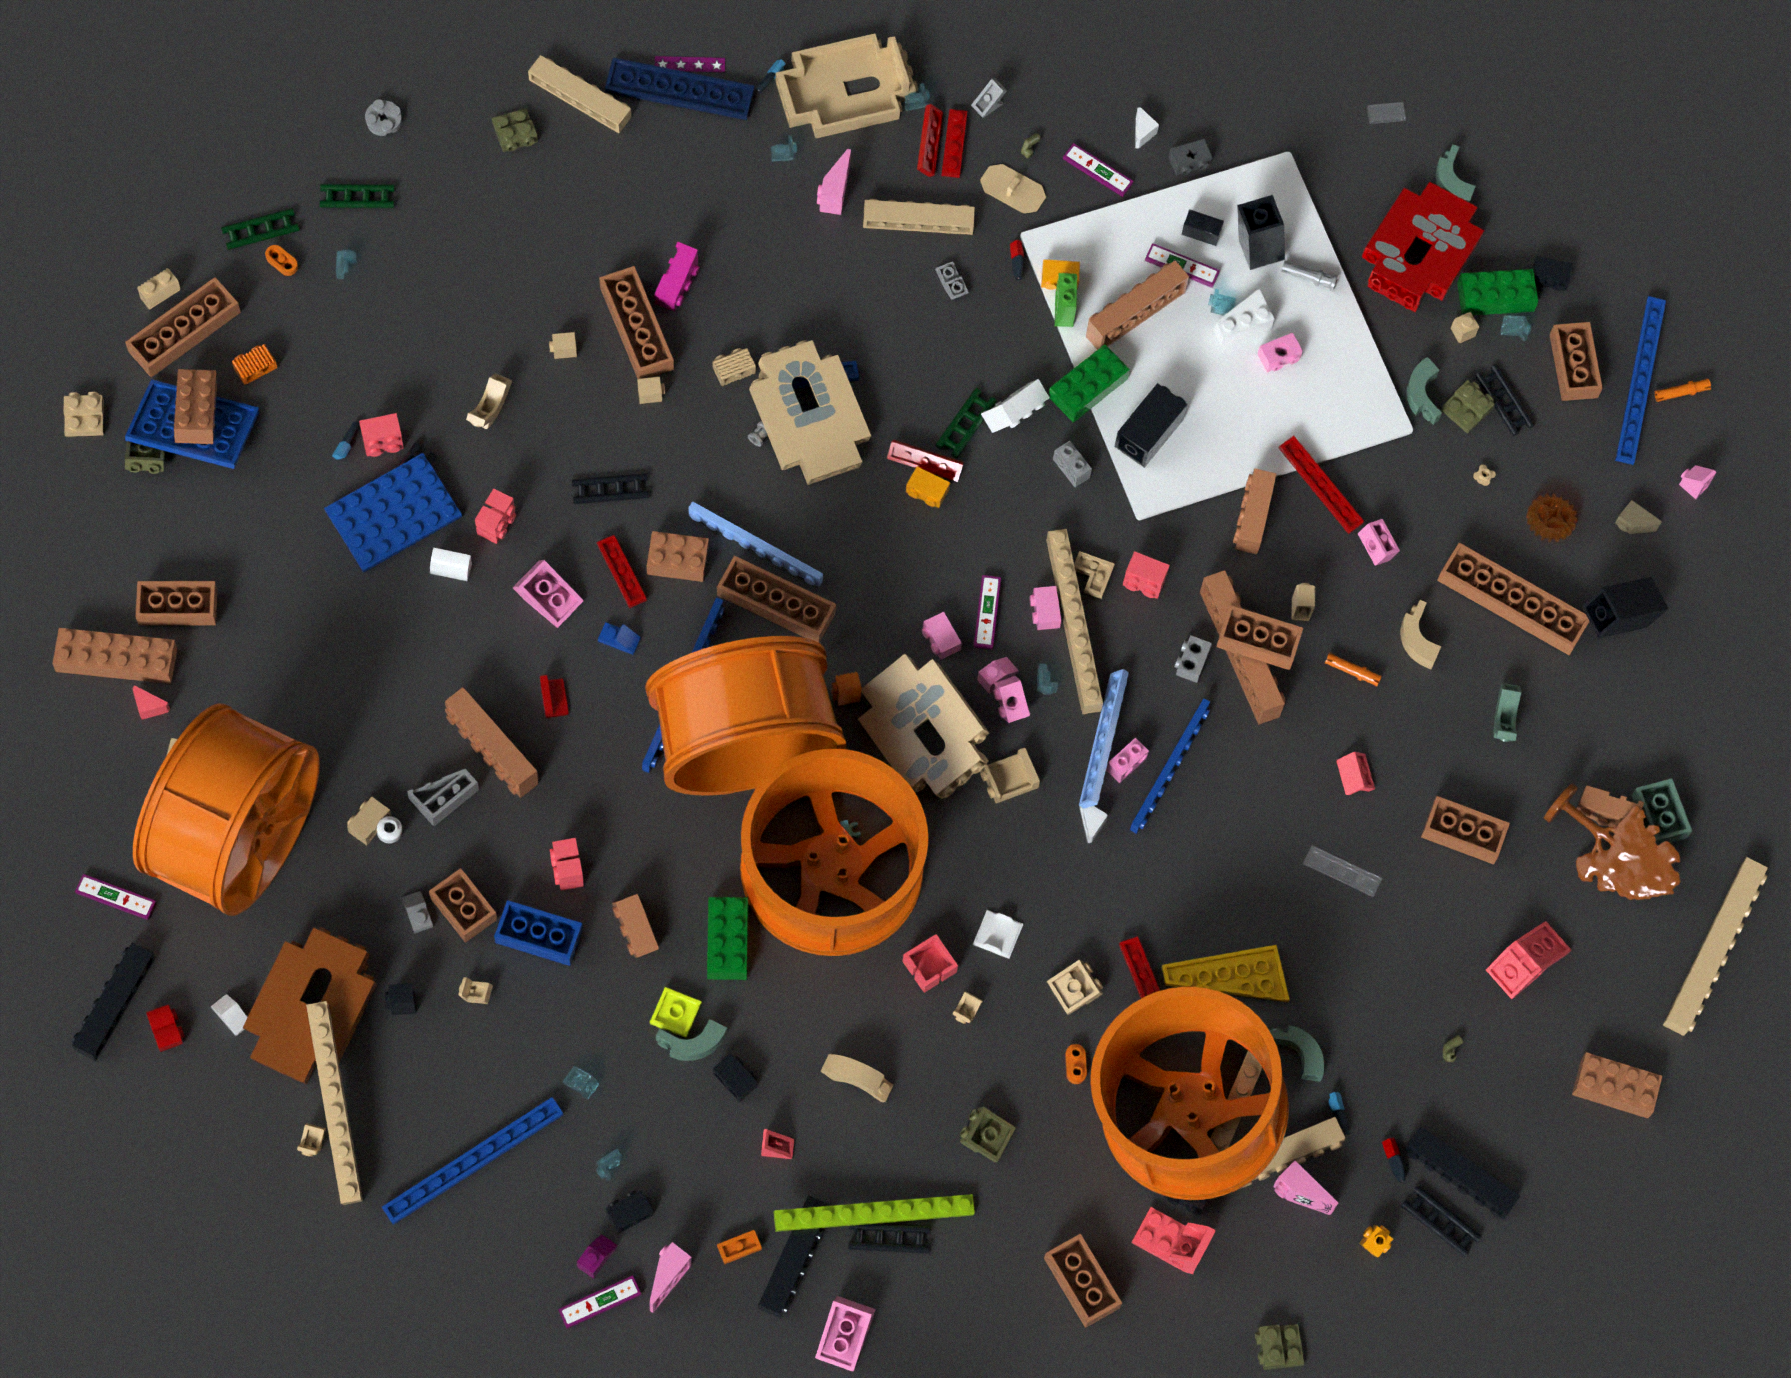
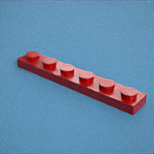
[1279,436,1364,534]

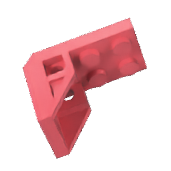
[1486,921,1572,999]
[1132,1207,1216,1274]

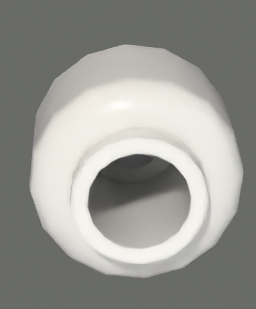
[377,816,402,844]

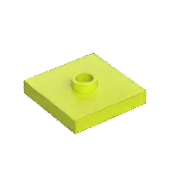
[650,987,702,1038]

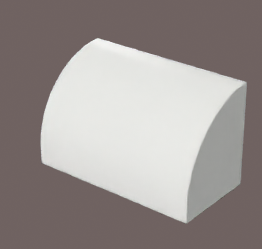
[430,548,472,581]

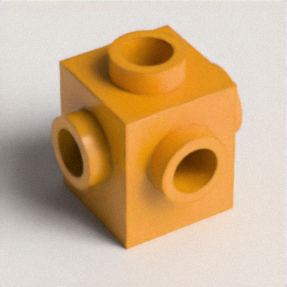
[1359,1225,1393,1258]

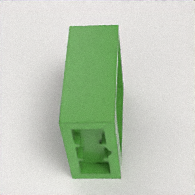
[1054,273,1077,327]

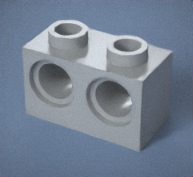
[1053,441,1092,487]
[1174,635,1212,683]

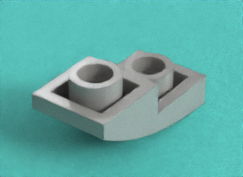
[935,261,969,300]

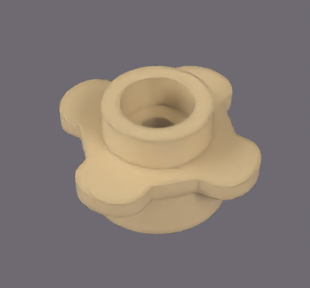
[1473,465,1496,486]

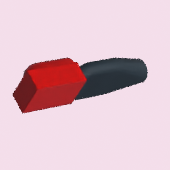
[1010,240,1024,280]
[1382,1137,1406,1182]

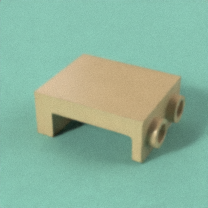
[980,748,1040,803]

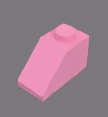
[1679,465,1717,499]
[977,657,1019,694]

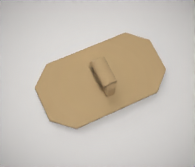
[980,164,1046,214]

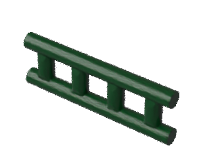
[319,184,395,208]
[221,208,299,250]
[935,388,997,459]

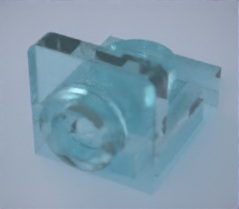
[904,83,930,111]
[771,136,797,162]
[336,250,357,279]
[1208,289,1236,315]
[1500,315,1531,341]
[1037,664,1058,695]
[563,1066,599,1099]
[596,1149,622,1182]

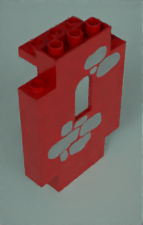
[1362,182,1484,312]

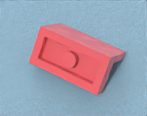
[1337,752,1375,795]

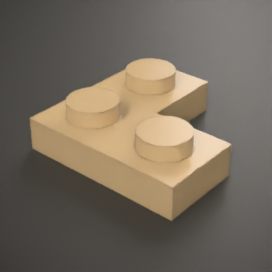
[1074,551,1115,599]

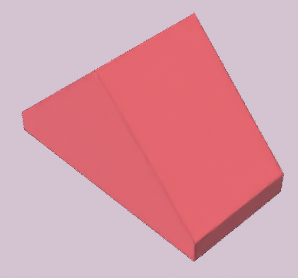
[132,685,170,720]
[761,1129,794,1159]

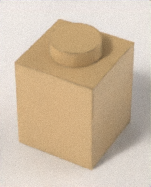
[1451,312,1479,343]
[549,332,577,359]
[637,377,665,404]

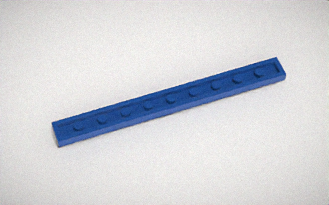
[1615,296,1666,465]
[642,598,725,773]
[382,1097,563,1225]

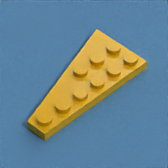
[1161,945,1290,1002]

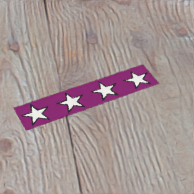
[654,56,725,72]

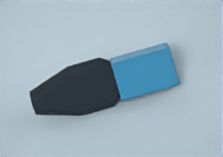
[756,59,786,93]
[332,421,360,460]
[1329,1092,1349,1136]

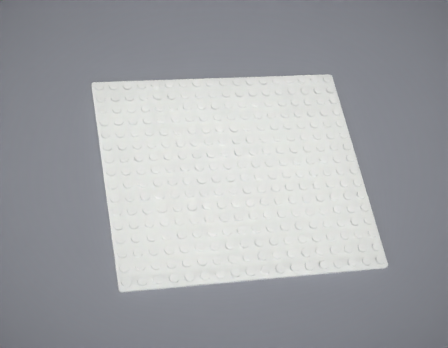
[1020,152,1413,520]

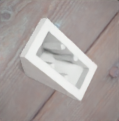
[1135,108,1159,149]
[1079,806,1108,843]
[211,994,248,1036]

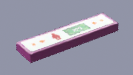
[1063,143,1134,197]
[1145,243,1220,288]
[974,575,1001,650]
[75,874,156,920]
[558,1276,641,1329]

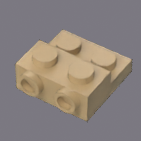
[64,392,104,437]
[1047,960,1103,1015]

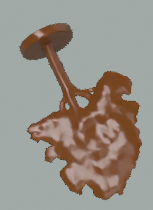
[1544,783,1681,900]

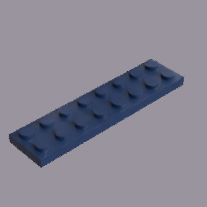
[605,58,754,120]

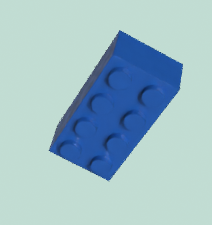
[494,900,583,966]

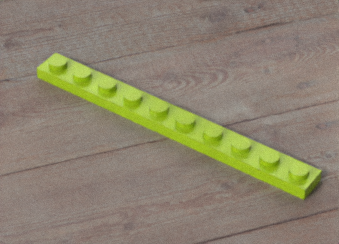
[774,1194,975,1232]

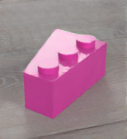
[654,242,700,312]

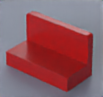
[540,675,569,718]

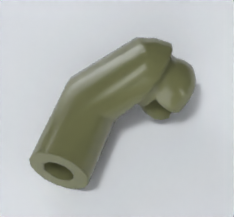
[1021,133,1041,158]
[1443,1035,1463,1062]

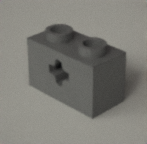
[1169,139,1212,176]

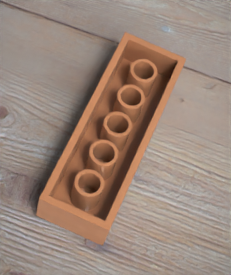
[1086,261,1189,350]
[599,266,674,379]
[125,277,241,378]
[717,556,837,643]
[52,628,177,684]
[445,687,538,798]

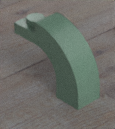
[1435,144,1475,202]
[1407,357,1442,425]
[1493,683,1521,742]
[656,1019,727,1061]
[1269,1025,1324,1082]

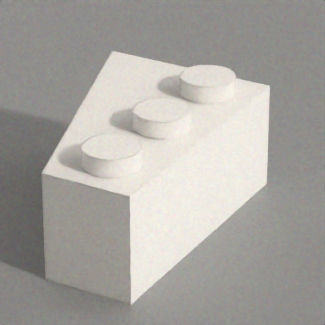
[1214,289,1274,347]
[981,379,1050,433]

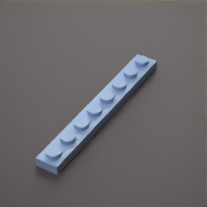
[689,502,823,587]
[1079,669,1129,809]

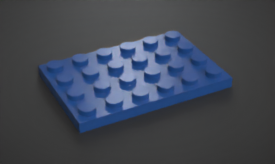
[125,379,259,469]
[324,453,462,573]

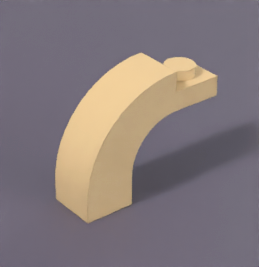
[466,373,512,429]
[1400,600,1441,669]
[821,1054,893,1102]

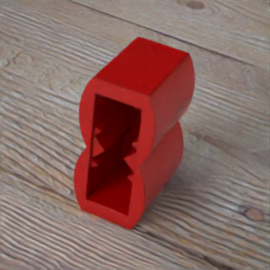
[146,1004,185,1052]

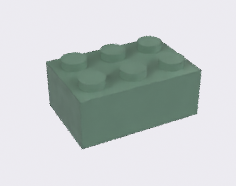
[1631,778,1692,845]

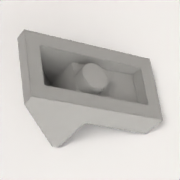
[971,78,1007,118]
[402,891,433,934]

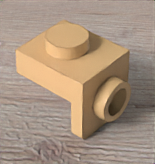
[459,977,493,1004]
[953,991,983,1024]
[297,1123,326,1157]

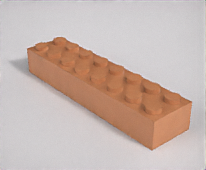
[1437,543,1590,656]
[1200,570,1286,725]

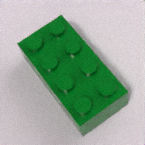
[1457,269,1538,315]
[1049,344,1130,423]
[707,897,748,980]

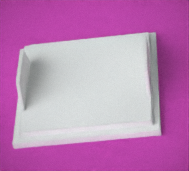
[973,910,1023,959]

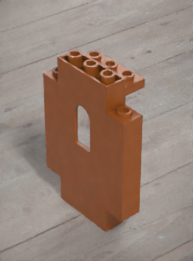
[243,927,377,1085]

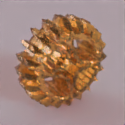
[1526,493,1578,543]

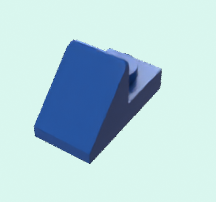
[598,622,641,655]

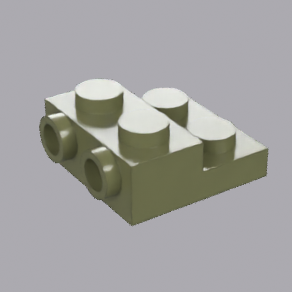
[492,108,538,152]
[1440,380,1495,434]
[125,441,165,474]
[960,1107,1016,1162]
[1255,1324,1304,1370]

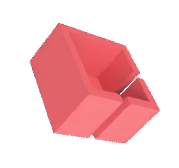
[359,413,404,457]
[475,488,516,544]
[1123,551,1170,599]
[549,838,584,891]
[902,934,958,993]

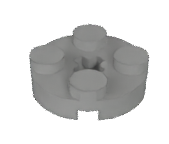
[365,99,402,136]

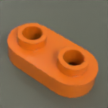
[265,245,298,276]
[1065,1044,1087,1084]

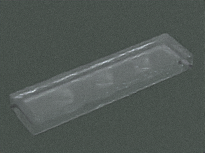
[1303,845,1382,897]

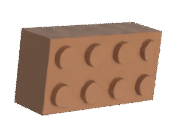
[1550,322,1603,401]
[174,369,217,444]
[1233,468,1277,555]
[136,581,218,626]
[1216,605,1303,670]
[1421,796,1510,864]
[1572,1052,1662,1118]
[1044,1234,1122,1328]

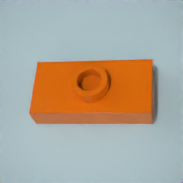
[717,1230,762,1265]

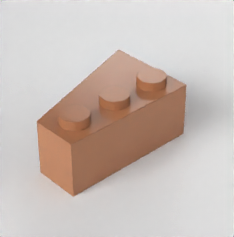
[1576,786,1645,828]
[612,894,659,958]

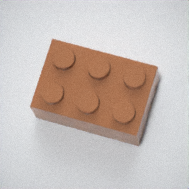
[647,531,709,582]
[429,868,497,943]

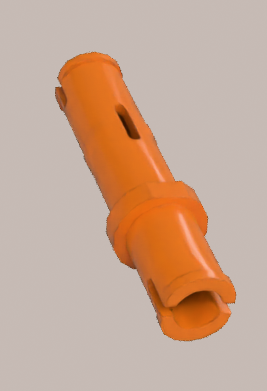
[1655,378,1711,402]
[1325,653,1382,687]

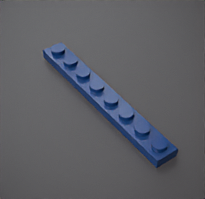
[1130,698,1211,834]

